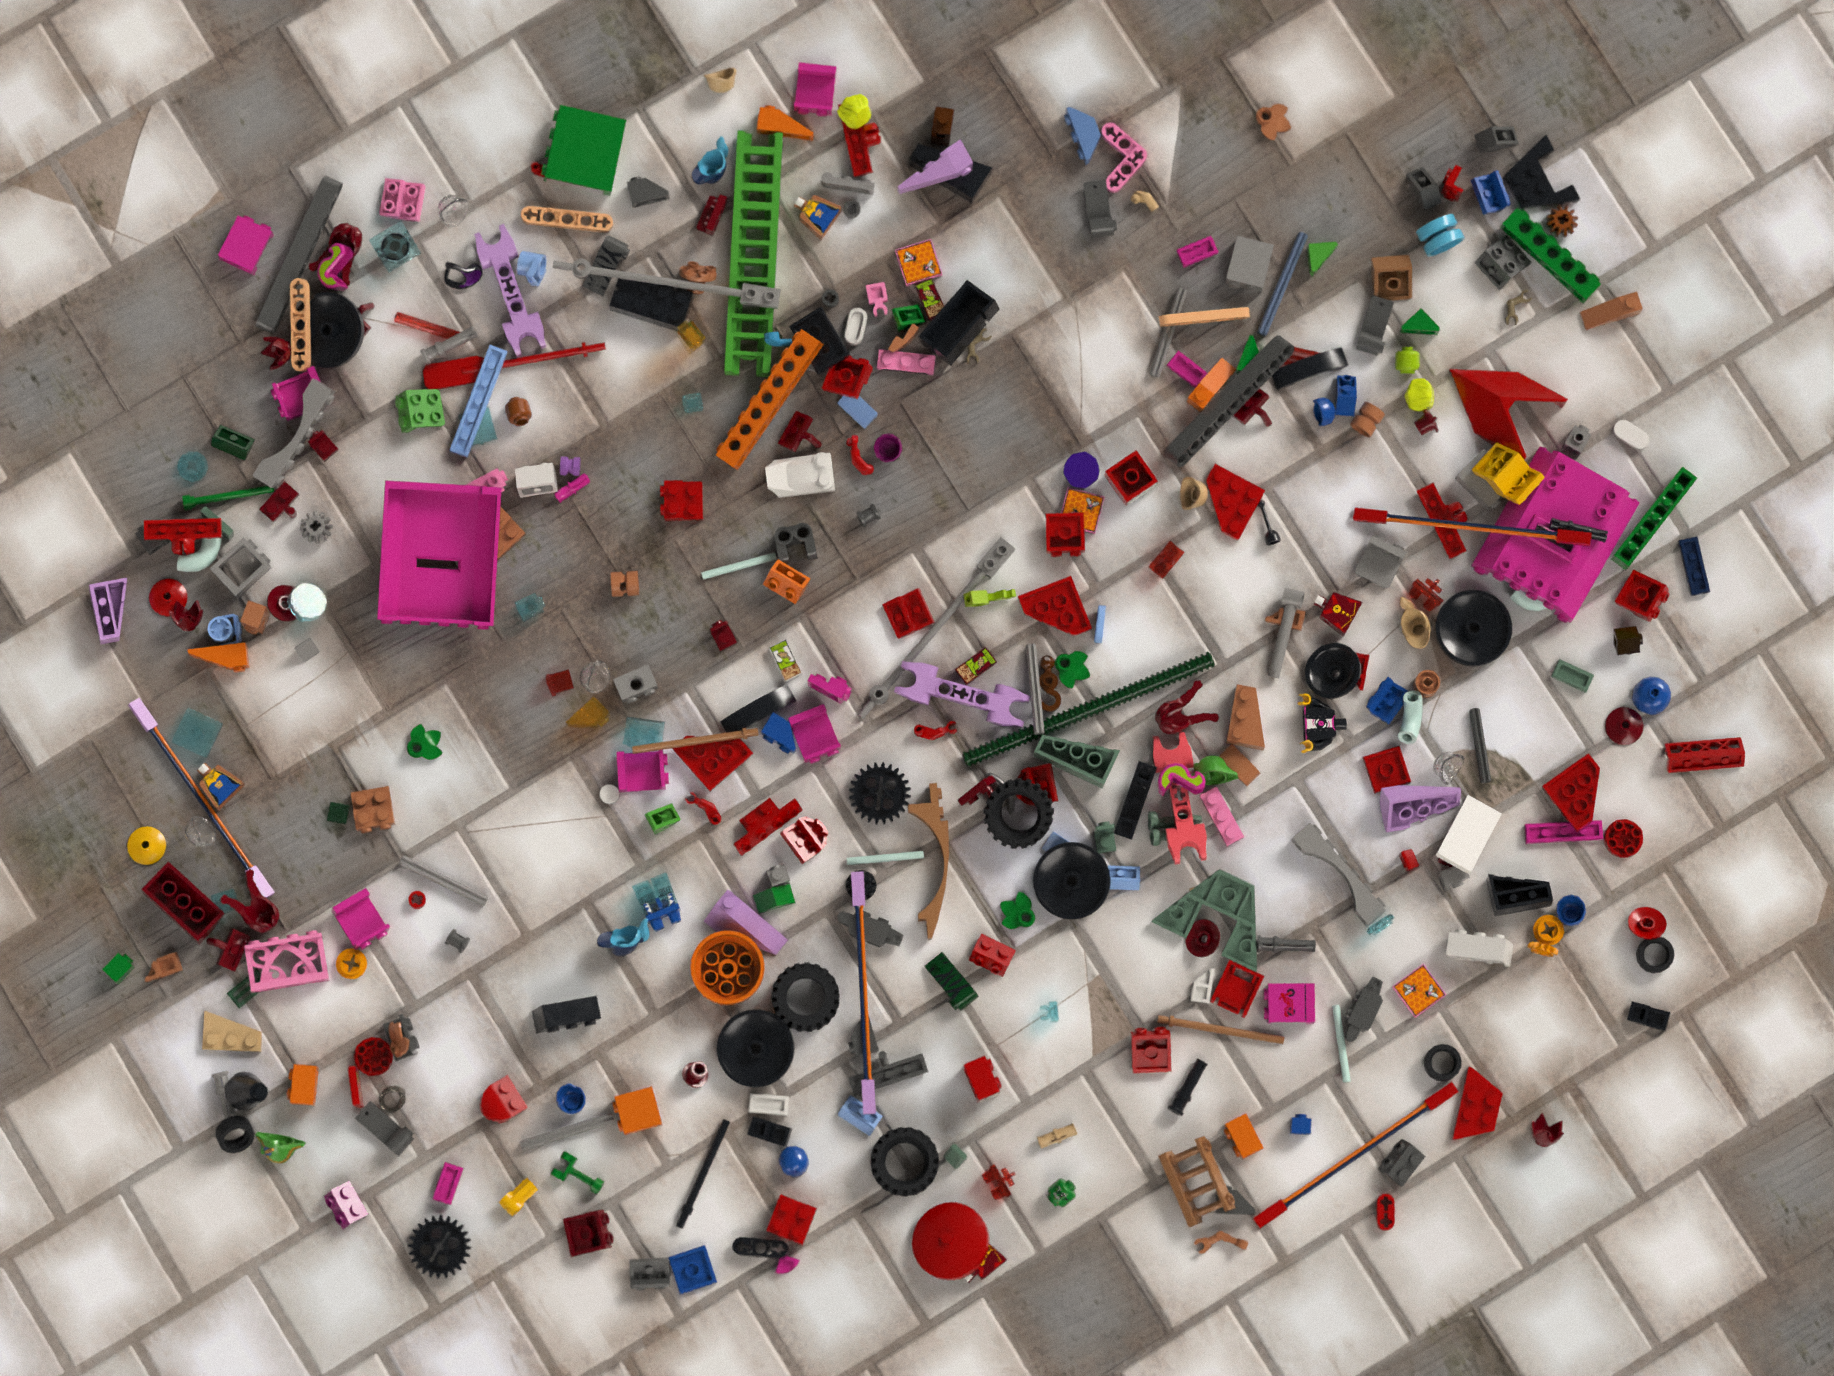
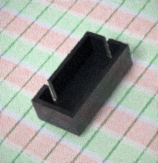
[609,270,694,333]
[918,280,1000,366]

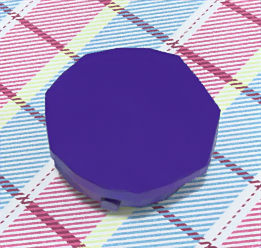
[1063,451,1100,489]

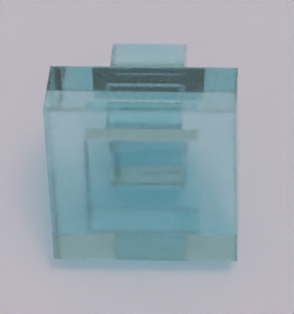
[1039,1001,1059,1023]

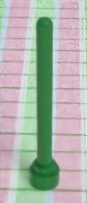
[182,486,275,511]

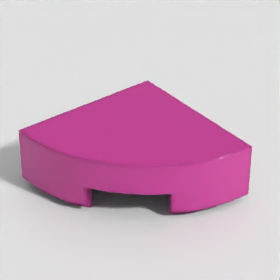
[775,1256,800,1274]

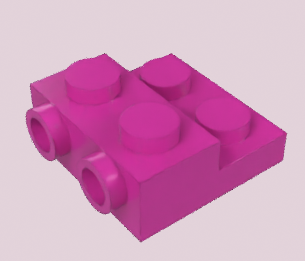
[807,674,852,704]

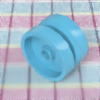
[1416,214,1465,257]

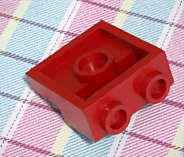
[822,356,873,400]
[660,480,703,521]
[1046,512,1085,557]
[1615,569,1670,622]
[1131,1027,1172,1073]

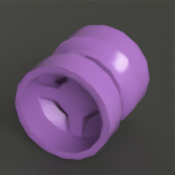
[560,456,581,476]

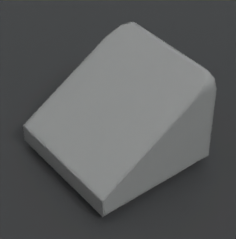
[294,638,319,662]

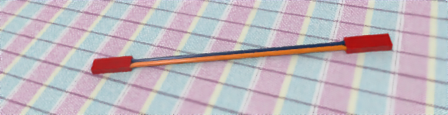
[1353,507,1592,546]
[1253,1082,1459,1229]

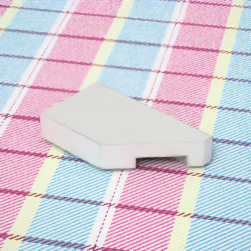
[1190,968,1214,1004]

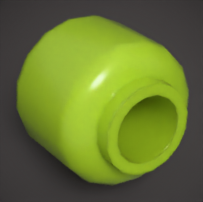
[1395,347,1420,374]

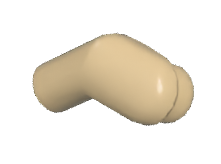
[1131,191,1159,212]

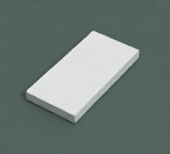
[1435,795,1502,874]

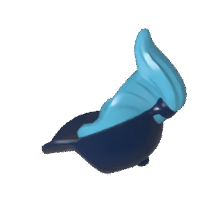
[692,136,729,185]
[597,918,649,956]

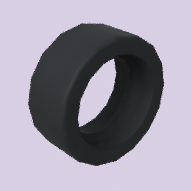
[1636,937,1675,973]
[1424,1044,1462,1082]
[215,1115,254,1153]

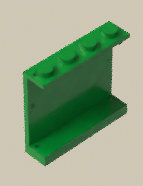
[541,105,626,196]

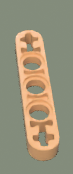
[521,206,613,233]
[290,278,311,372]
[1159,307,1250,327]

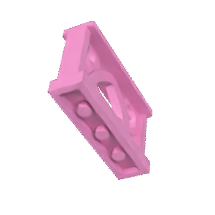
[244,930,329,993]

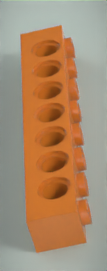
[716,329,824,470]

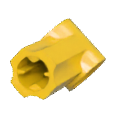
[499,1178,539,1217]

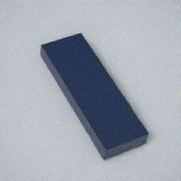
[1678,537,1710,596]

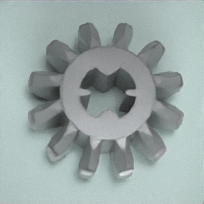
[300,511,333,544]

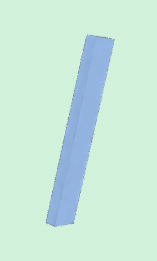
[449,345,508,458]

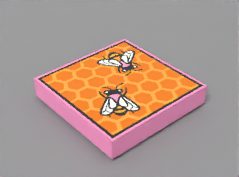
[895,239,942,287]
[1061,487,1105,534]
[1392,964,1446,1018]

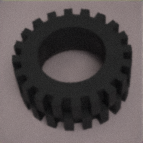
[983,778,1054,849]
[772,962,840,1032]
[871,1127,939,1197]

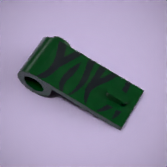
[924,952,979,1011]

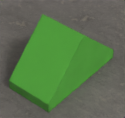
[1307,242,1338,276]
[645,803,681,834]

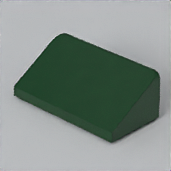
[211,425,255,460]

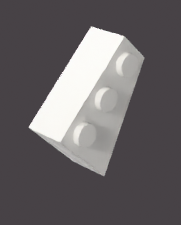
[1446,930,1514,967]

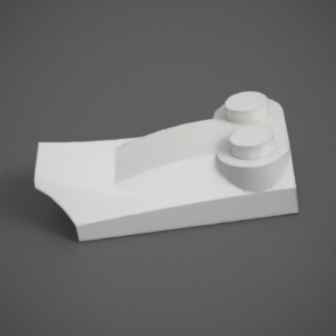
[765,452,835,498]

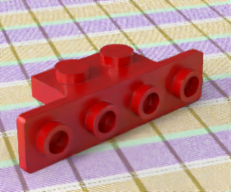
[734,798,803,856]

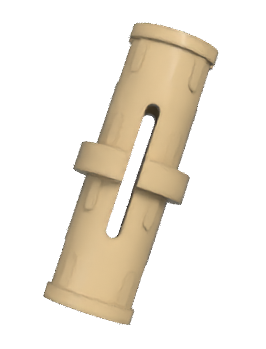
[1037,1123,1077,1149]

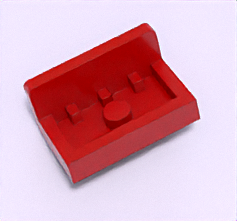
[1441,165,1463,202]
[969,933,1016,977]

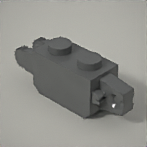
[837,911,903,947]
[1344,977,1383,1042]

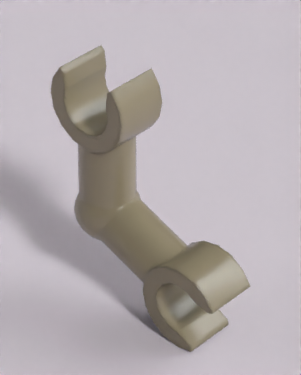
[1505,290,1532,325]
[966,328,992,365]

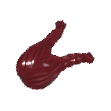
[308,223,363,287]
[1155,680,1220,734]
[220,869,279,933]

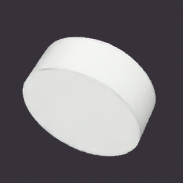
[600,784,619,804]

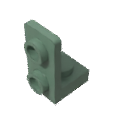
[1094,821,1116,854]

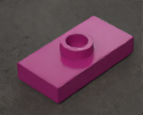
[1176,236,1219,268]
[1166,350,1208,388]
[432,1162,464,1205]

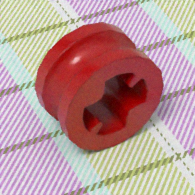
[408,891,426,909]

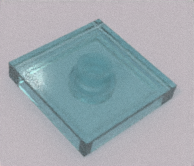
[172,708,223,758]

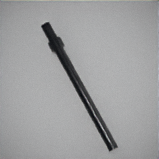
[676,1119,730,1229]

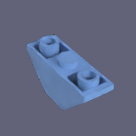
[1064,107,1101,165]

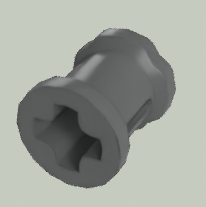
[856,504,881,527]
[445,929,470,953]

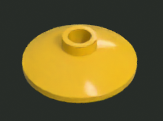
[127,826,166,865]

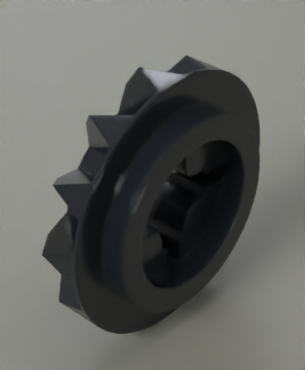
[846,870,877,900]

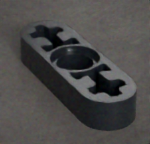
[732,1237,790,1259]

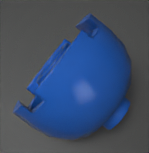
[1632,676,1671,715]

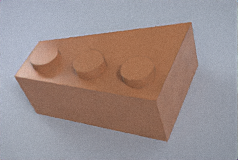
[1225,684,1265,751]

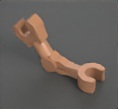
[1194,1231,1249,1254]

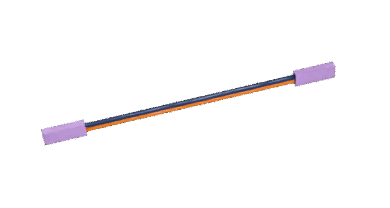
[128,698,275,898]
[851,872,876,1115]

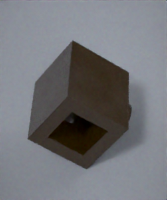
[1613,626,1643,655]

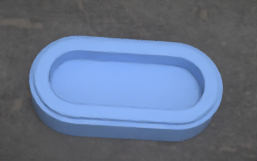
[1094,605,1106,644]

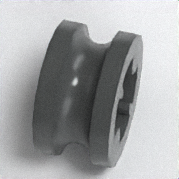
[843,200,861,218]
[822,289,839,308]

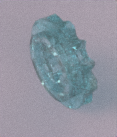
[177,451,208,482]
[1367,914,1395,936]

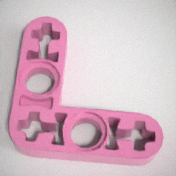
[1101,123,1147,193]

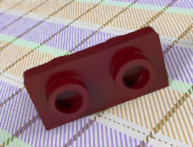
[696,194,728,236]

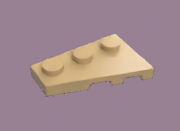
[202,1010,262,1052]

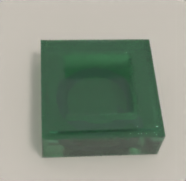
[327,802,350,825]

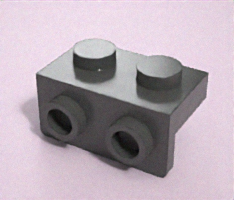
[1378,1139,1426,1187]
[629,1257,670,1290]

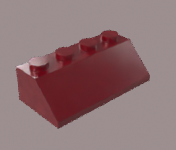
[141,861,225,945]

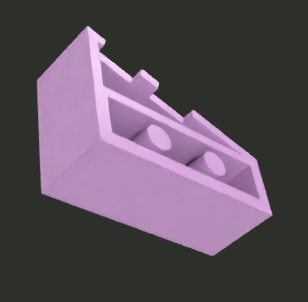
[89,578,127,645]

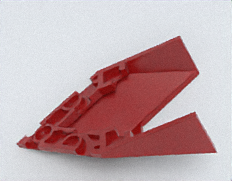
[1449,369,1568,460]

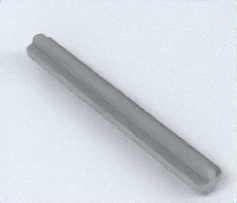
[1150,288,1187,378]
[1026,644,1044,735]
[399,856,488,906]
[520,1113,614,1151]

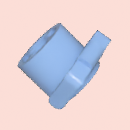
[517,251,547,287]
[207,614,242,645]

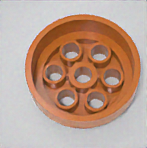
[691,930,765,1005]

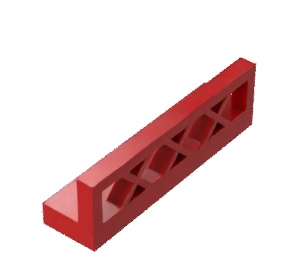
[1664,737,1745,773]

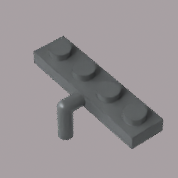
[849,1051,928,1096]

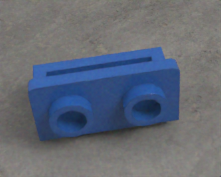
[1470,170,1511,215]
[1366,677,1408,724]

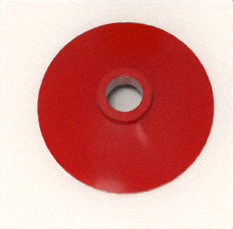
[149,579,188,617]
[1628,907,1667,940]

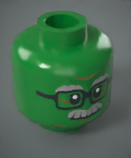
[1047,1178,1076,1207]

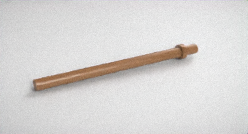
[632,728,758,754]
[1157,1015,1284,1044]

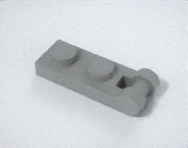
[822,172,874,195]

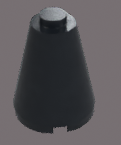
[225,1072,268,1111]

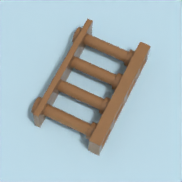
[1158,1136,1236,1228]

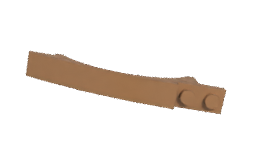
[908,783,949,940]

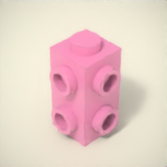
[466,468,508,492]

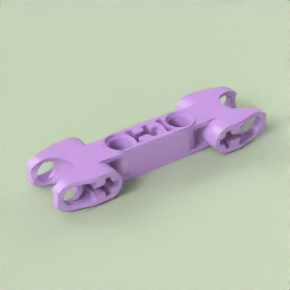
[474,224,546,357]
[894,661,1031,728]

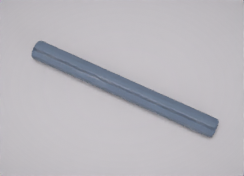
[1257,232,1308,337]

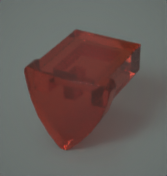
[546,669,574,697]

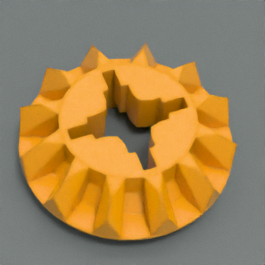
[1533,915,1564,946]
[1527,941,1559,957]
[336,948,367,979]

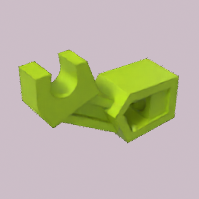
[963,589,1016,607]

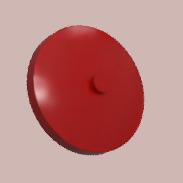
[912,1202,989,1280]

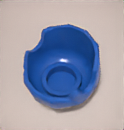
[1313,397,1336,426]
[1557,895,1586,927]
[556,1083,586,1114]
[779,1146,809,1177]

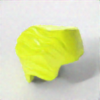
[837,94,871,129]
[1404,378,1434,412]

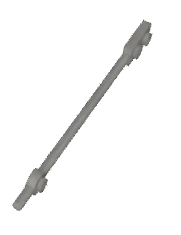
[553,259,781,309]
[858,537,1016,719]

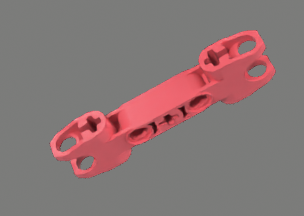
[1152,732,1207,865]

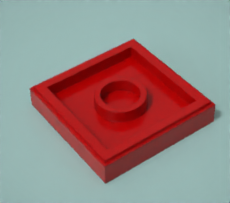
[1362,746,1411,794]
[348,1066,364,1108]

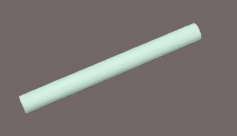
[701,552,777,580]
[847,851,924,865]
[1332,1005,1351,1083]

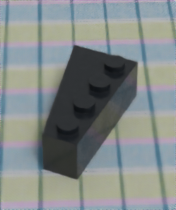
[908,143,993,204]

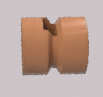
[1350,402,1385,438]
[611,571,639,597]
[1413,670,1440,698]

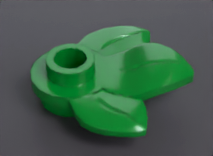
[1055,651,1090,689]
[407,724,443,760]
[1000,892,1035,929]

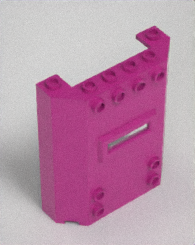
[1471,446,1639,623]
[377,480,501,630]

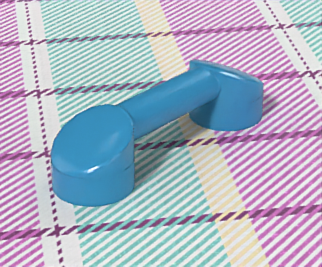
[764,332,792,347]

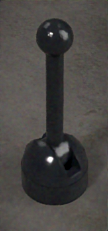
[1258,500,1281,546]

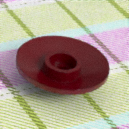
[267,585,305,622]
[1605,707,1644,745]
[1185,919,1220,958]

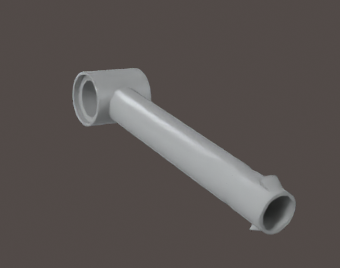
[1268,588,1304,678]

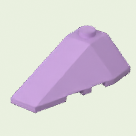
[1380,785,1461,832]

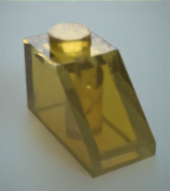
[676,320,706,354]
[566,696,611,728]

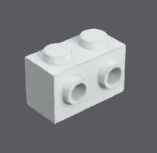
[515,463,558,498]

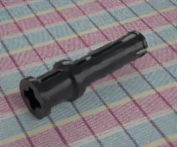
[1167,1059,1208,1116]

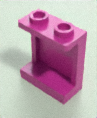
[218,215,274,275]
[270,366,321,421]

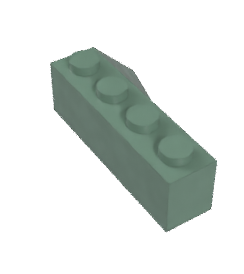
[1033,735,1120,789]

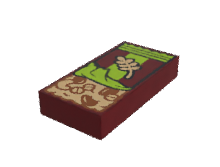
[914,278,944,320]
[955,647,997,686]

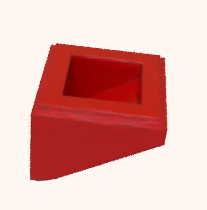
[1399,849,1419,872]

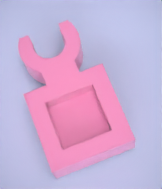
[866,282,888,317]

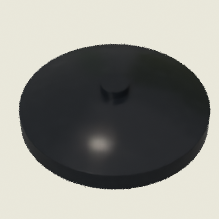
[296,292,364,368]
[1435,590,1512,667]
[1033,842,1111,919]
[717,1009,795,1087]

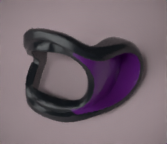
[444,261,483,289]

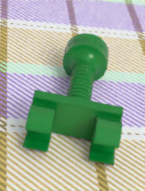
[550,1151,605,1195]

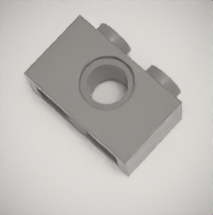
[613,665,658,704]

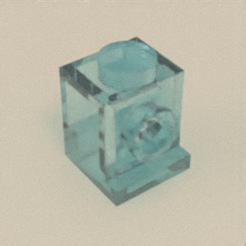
[514,593,545,622]
[211,889,238,913]

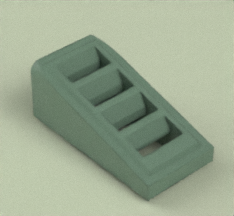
[944,1144,967,1169]

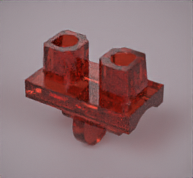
[1148,541,1185,579]
[1409,578,1444,612]
[981,1164,1016,1200]

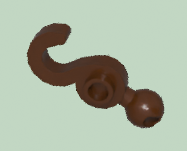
[1039,655,1061,713]

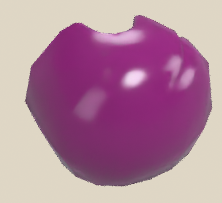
[873,433,902,462]

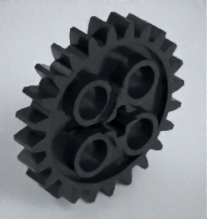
[849,762,911,825]
[408,1215,472,1279]

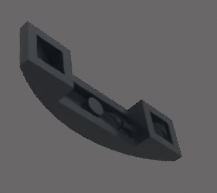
[1272,347,1348,390]
[720,685,796,733]
[1114,761,1157,840]

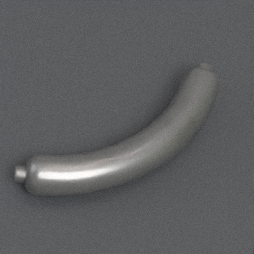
[986,773,1015,814]

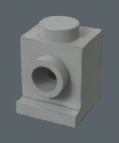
[1562,425,1591,457]
[766,864,791,887]
[1438,866,1470,892]

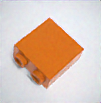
[612,1086,663,1136]

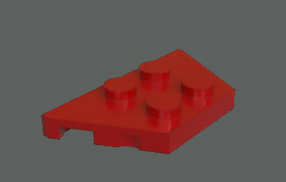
[1452,1067,1503,1140]

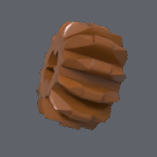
[1546,205,1578,237]

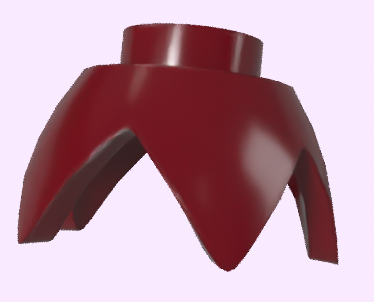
[261,336,291,370]
[169,600,204,631]
[1531,1113,1564,1147]

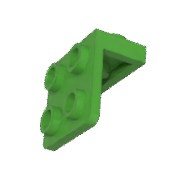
[395,389,445,433]

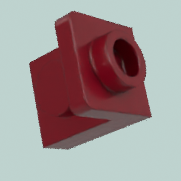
[308,430,339,462]
[710,620,737,652]

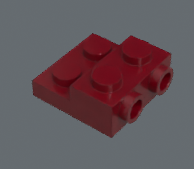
[563,1210,614,1257]

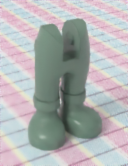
[1148,811,1202,846]

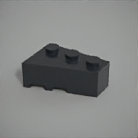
[1486,874,1553,917]
[532,996,601,1034]

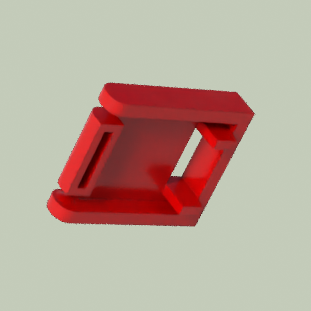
[1210,960,1264,1018]

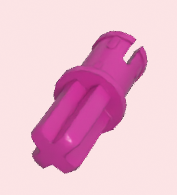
[554,474,590,503]

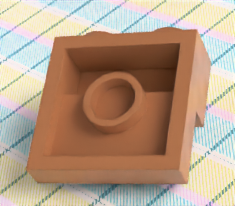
[497,506,526,560]
[351,786,395,833]

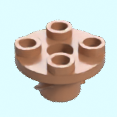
[679,261,717,295]

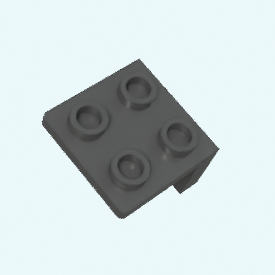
[1474,235,1531,290]
[383,1014,420,1061]

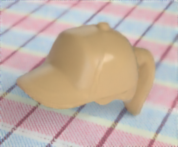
[1400,597,1431,649]

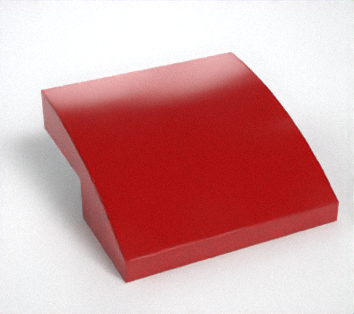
[882,588,935,639]

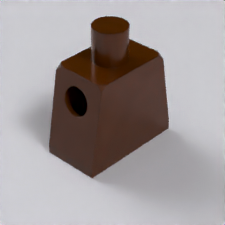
[930,107,955,147]

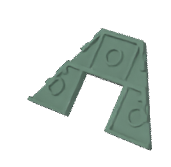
[1151,869,1257,972]

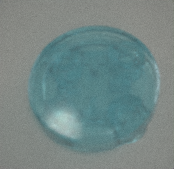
[288,583,327,622]

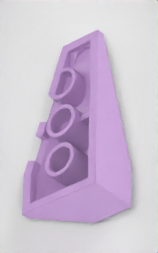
[897,140,973,194]
[704,890,788,955]

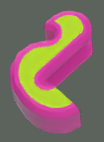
[317,243,353,291]
[1157,763,1205,797]

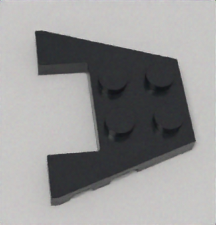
[1504,135,1580,210]

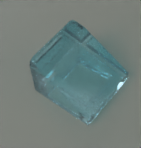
[682,393,703,413]

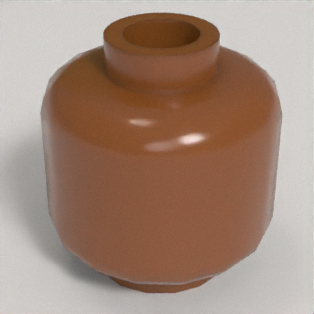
[505,397,532,426]

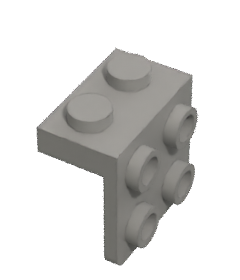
[1355,535,1407,589]

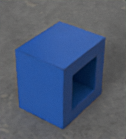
[1290,1114,1311,1135]

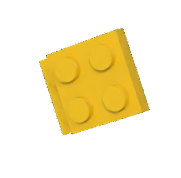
[1472,442,1545,505]

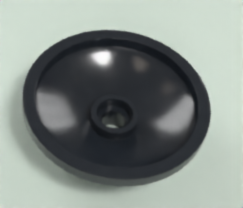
[1305,643,1361,699]

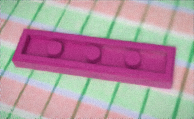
[1524,820,1603,844]

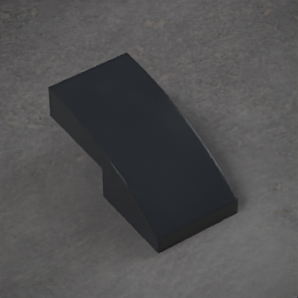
[1627,1001,1671,1032]
[747,1116,792,1147]

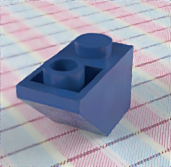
[1335,375,1357,416]
[761,712,796,754]

